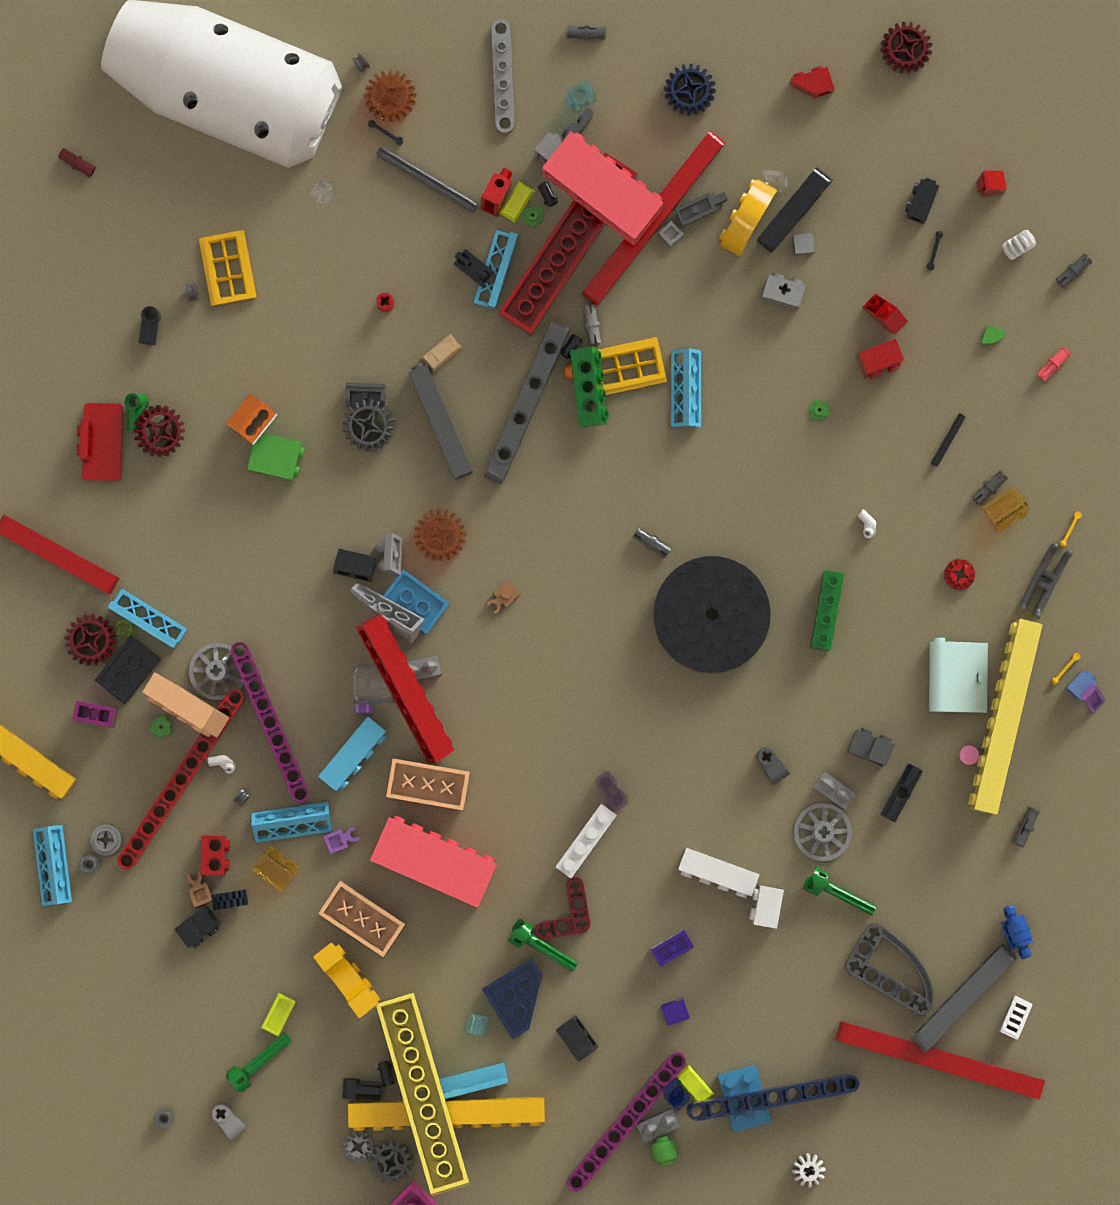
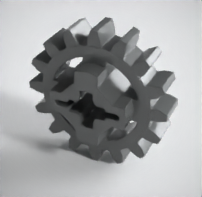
[369,1140,412,1184]

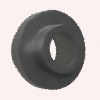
[79,855,99,874]
[154,1109,174,1129]

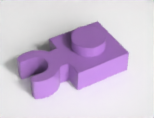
[354,701,374,714]
[323,827,360,854]

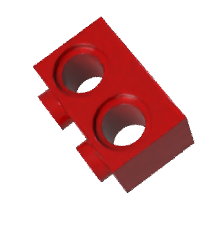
[200,835,230,875]

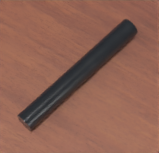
[931,413,966,467]

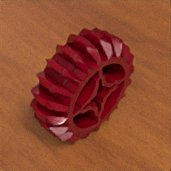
[880,22,932,74]
[133,405,185,457]
[64,614,117,666]

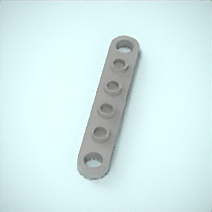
[491,19,515,134]

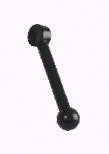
[368,120,403,145]
[927,231,943,270]

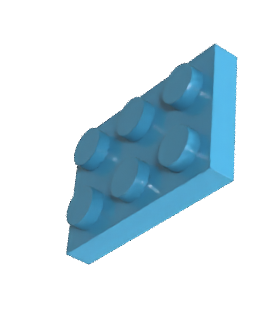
[383,569,450,634]
[718,1065,771,1132]

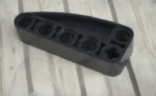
[756,167,833,253]

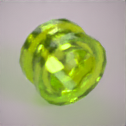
[115,620,134,637]

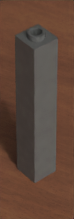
[409,364,473,480]

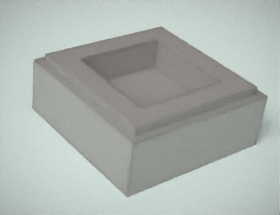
[657,220,684,248]
[793,233,815,255]

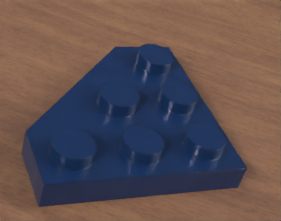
[482,958,542,1039]

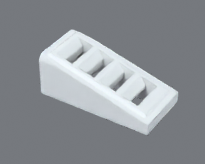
[998,996,1033,1040]

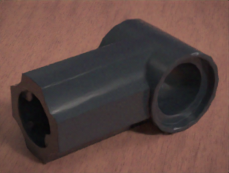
[139,306,161,346]
[342,1078,381,1100]

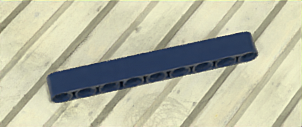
[686,1074,859,1121]

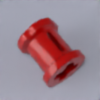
[376,293,394,313]

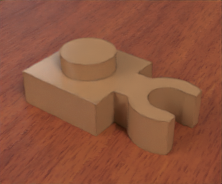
[486,580,520,614]
[187,871,212,909]

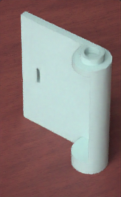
[929,638,988,713]

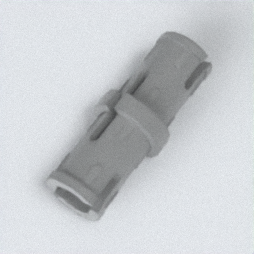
[583,305,602,345]

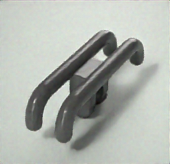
[1019,543,1073,620]

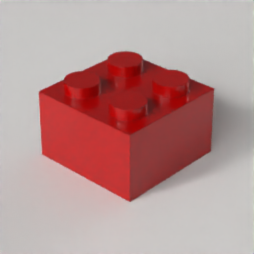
[856,339,904,380]

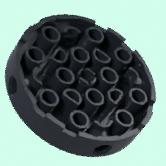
[653,556,771,673]

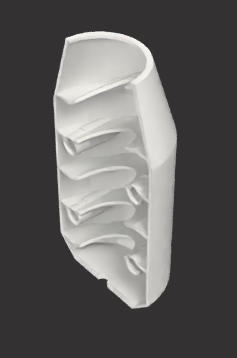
[101,0,343,168]

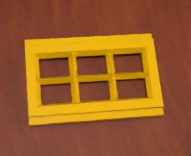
[199,230,257,306]
[599,337,667,395]

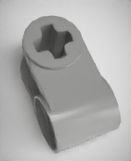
[212,1103,247,1141]

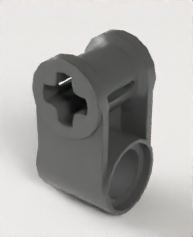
[757,748,790,785]

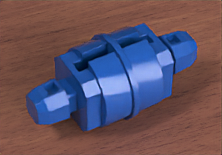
[1001,905,1033,960]

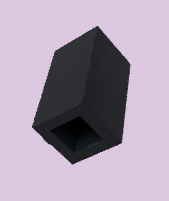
[905,178,939,224]

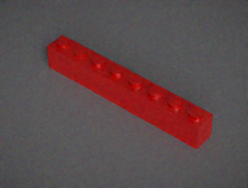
[355,615,454,763]

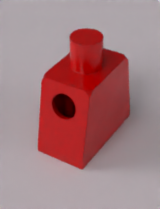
[480,168,513,217]

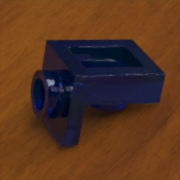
[662,1077,691,1111]

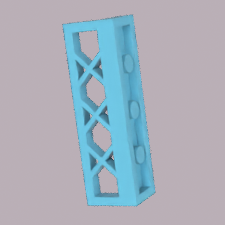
[473,230,518,310]
[671,348,701,428]
[108,589,188,649]
[251,801,333,843]
[33,825,72,906]
[439,1062,509,1099]

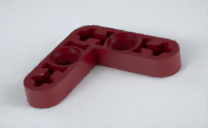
[534,877,590,940]

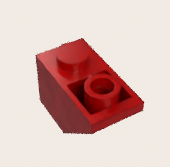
[790,66,835,98]
[976,170,1007,197]
[862,293,908,335]

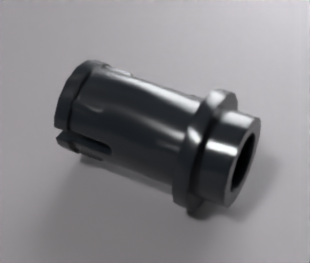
[537,181,558,207]
[560,334,582,360]
[377,1061,395,1087]

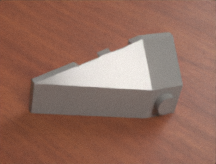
[350,583,425,644]

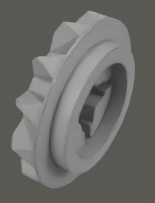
[90,824,122,855]
[342,1131,374,1163]

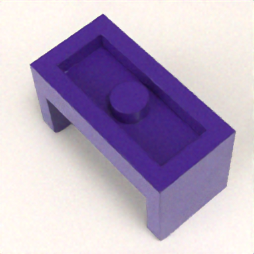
[650,929,694,967]
[661,998,690,1026]

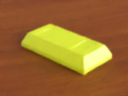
[499,181,535,223]
[261,993,296,1037]
[675,1065,714,1102]

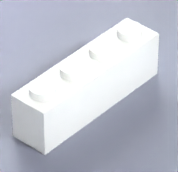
[556,804,617,878]
[678,848,760,898]

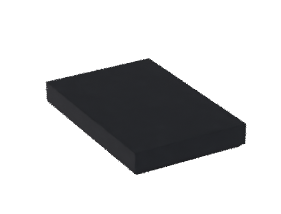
[95,635,161,704]

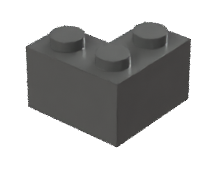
[847,728,895,767]

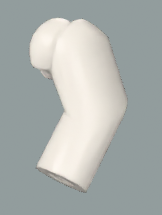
[857,509,876,538]
[208,755,236,774]

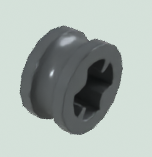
[352,53,370,73]
[186,283,199,301]
[233,787,252,807]

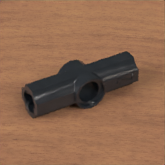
[880,763,923,822]

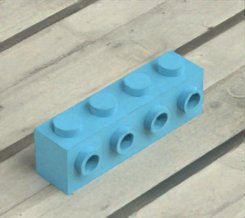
[318,717,387,791]

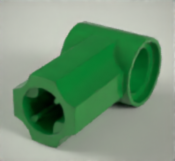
[124,393,149,431]

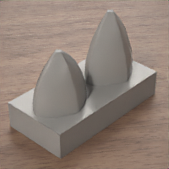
[374,533,403,576]
[407,656,442,680]
[813,771,856,810]
[636,1108,680,1143]

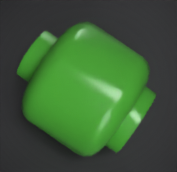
[651,1136,678,1166]

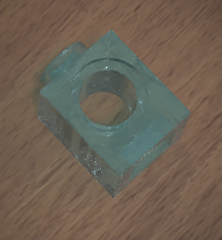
[566,80,596,111]
[465,1012,489,1037]

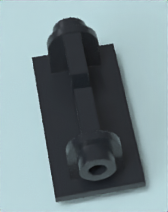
[454,249,494,287]

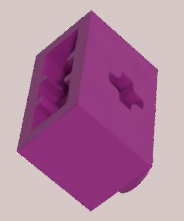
[72,701,118,728]

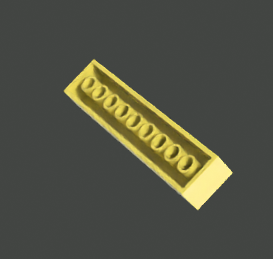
[968,619,1043,815]
[377,993,470,1196]

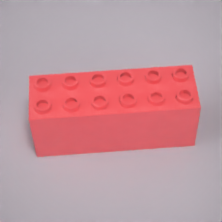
[542,132,663,246]
[370,815,497,908]

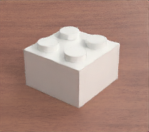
[749,885,784,929]

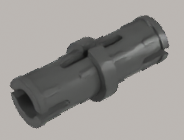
[567,25,606,40]
[1056,253,1092,288]
[971,470,1008,505]
[632,527,671,558]
[1013,807,1040,847]

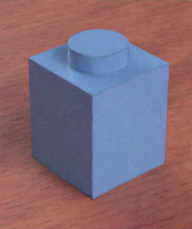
[1065,671,1097,702]

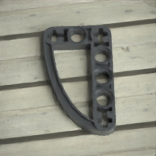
[845,923,933,1015]

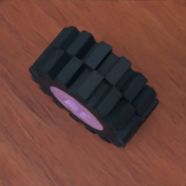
[211,889,248,910]

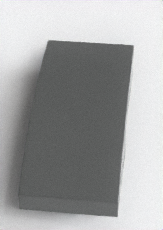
[562,108,593,139]

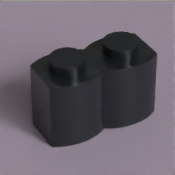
[174,905,221,949]

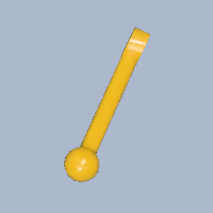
[1059,511,1082,548]
[1051,653,1081,685]

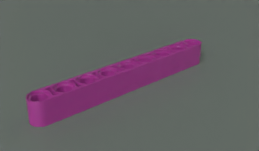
[231,642,309,803]
[567,1051,686,1192]

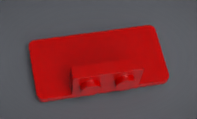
[77,403,123,481]

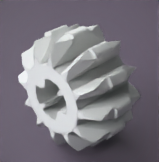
[1002,230,1036,260]
[792,1153,826,1188]

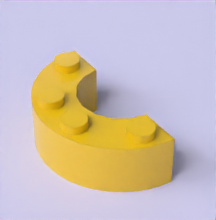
[719,179,778,257]
[313,942,380,1019]

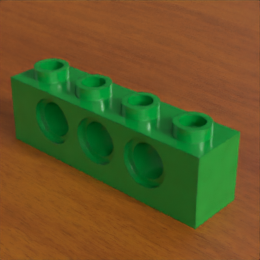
[570,347,609,428]
[810,570,844,651]

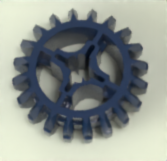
[664,64,716,116]

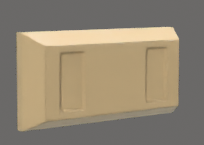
[421,334,462,372]

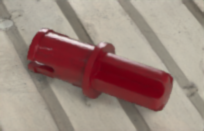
[58,148,96,177]

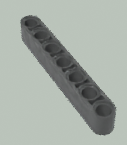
[910,944,1017,1053]

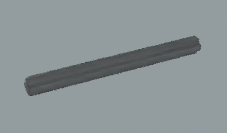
[377,146,478,213]

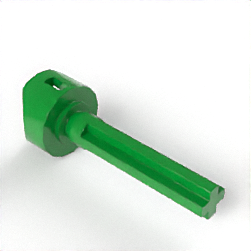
[803,867,877,916]
[507,919,578,972]
[226,1032,292,1092]

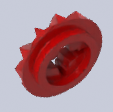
[944,559,975,590]

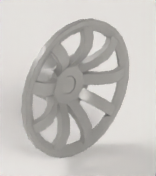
[189,643,247,700]
[794,803,852,861]

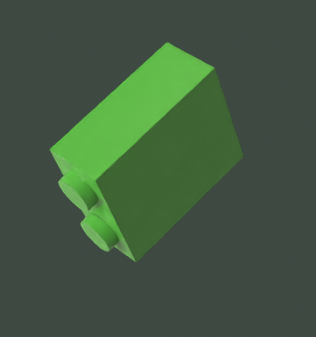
[247,433,305,482]

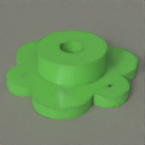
[522,205,543,227]
[808,399,831,421]
[150,715,172,738]

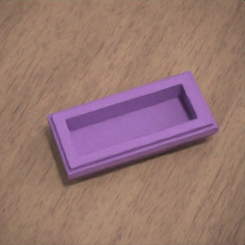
[1081,684,1105,714]

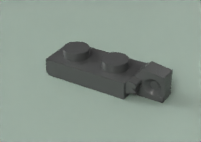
[674,192,728,227]

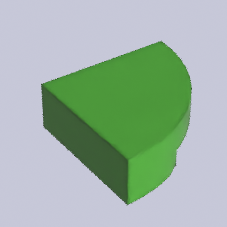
[980,325,1006,345]

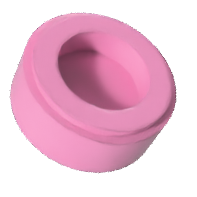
[959,745,979,765]

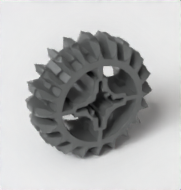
[343,399,395,451]

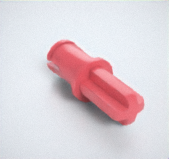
[1037,347,1071,381]

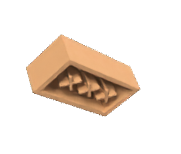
[143,672,230,737]
[386,759,470,810]
[318,881,406,957]

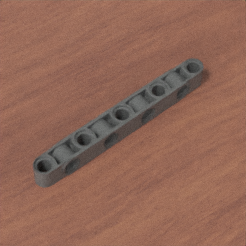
[484,320,570,484]

